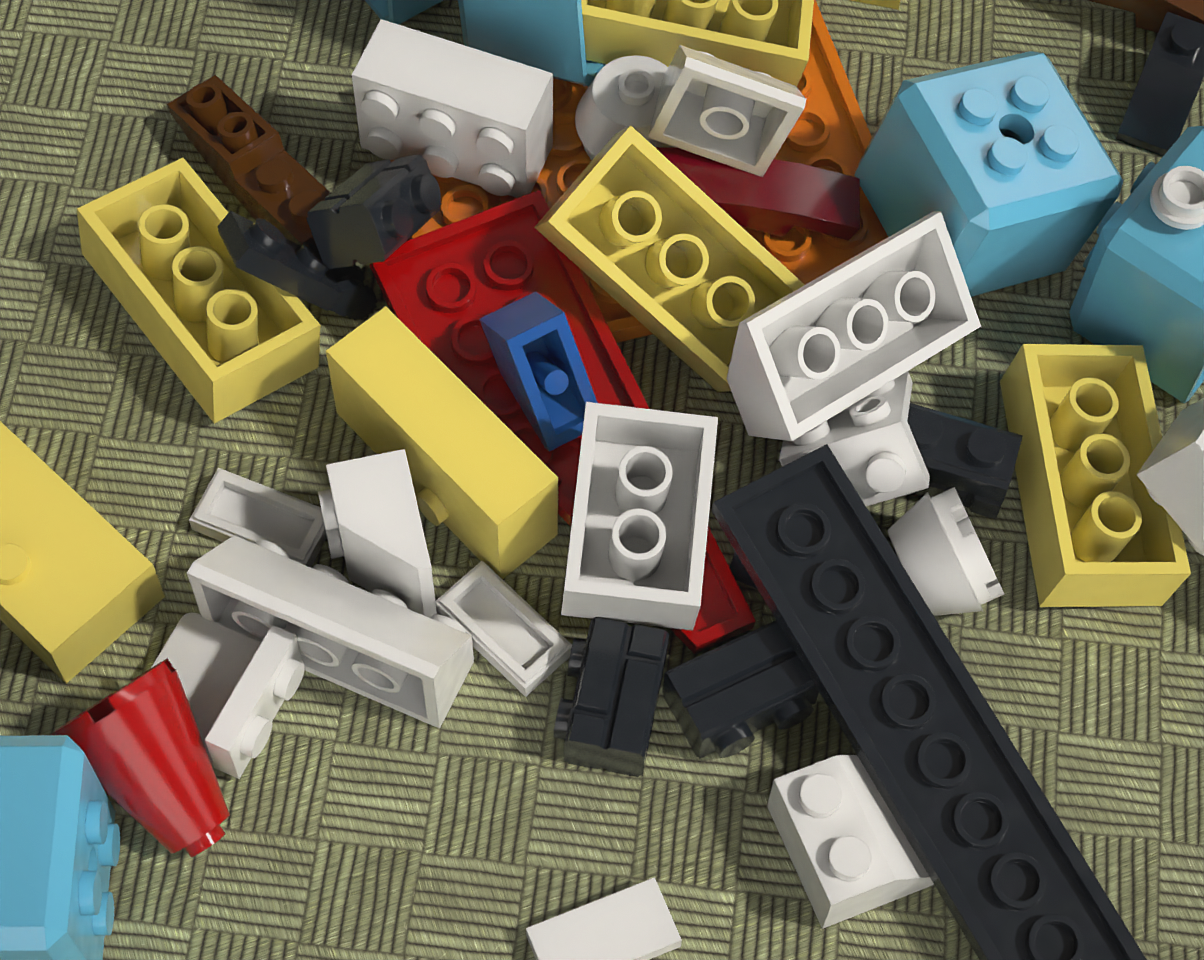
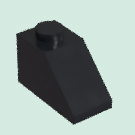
[1116,12,1204,156]

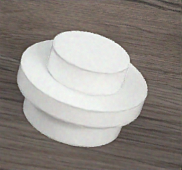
[1150,166,1204,230]

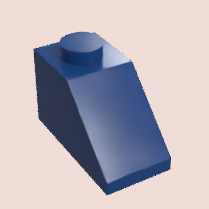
[479,291,598,452]

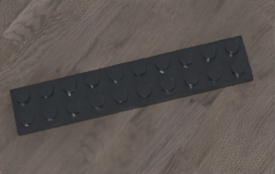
[711,444,1147,960]

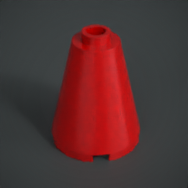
[50,658,230,857]

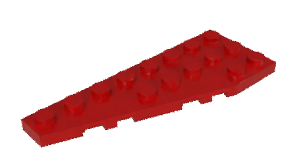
[370,190,756,654]

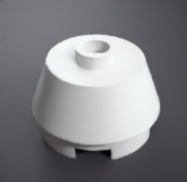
[575,55,677,160]
[888,487,1004,616]

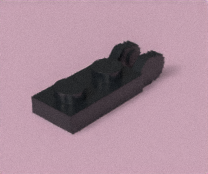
[217,211,378,321]

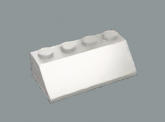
[726,211,981,441]
[187,535,474,729]

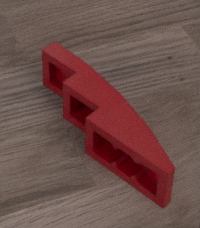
[655,147,860,240]

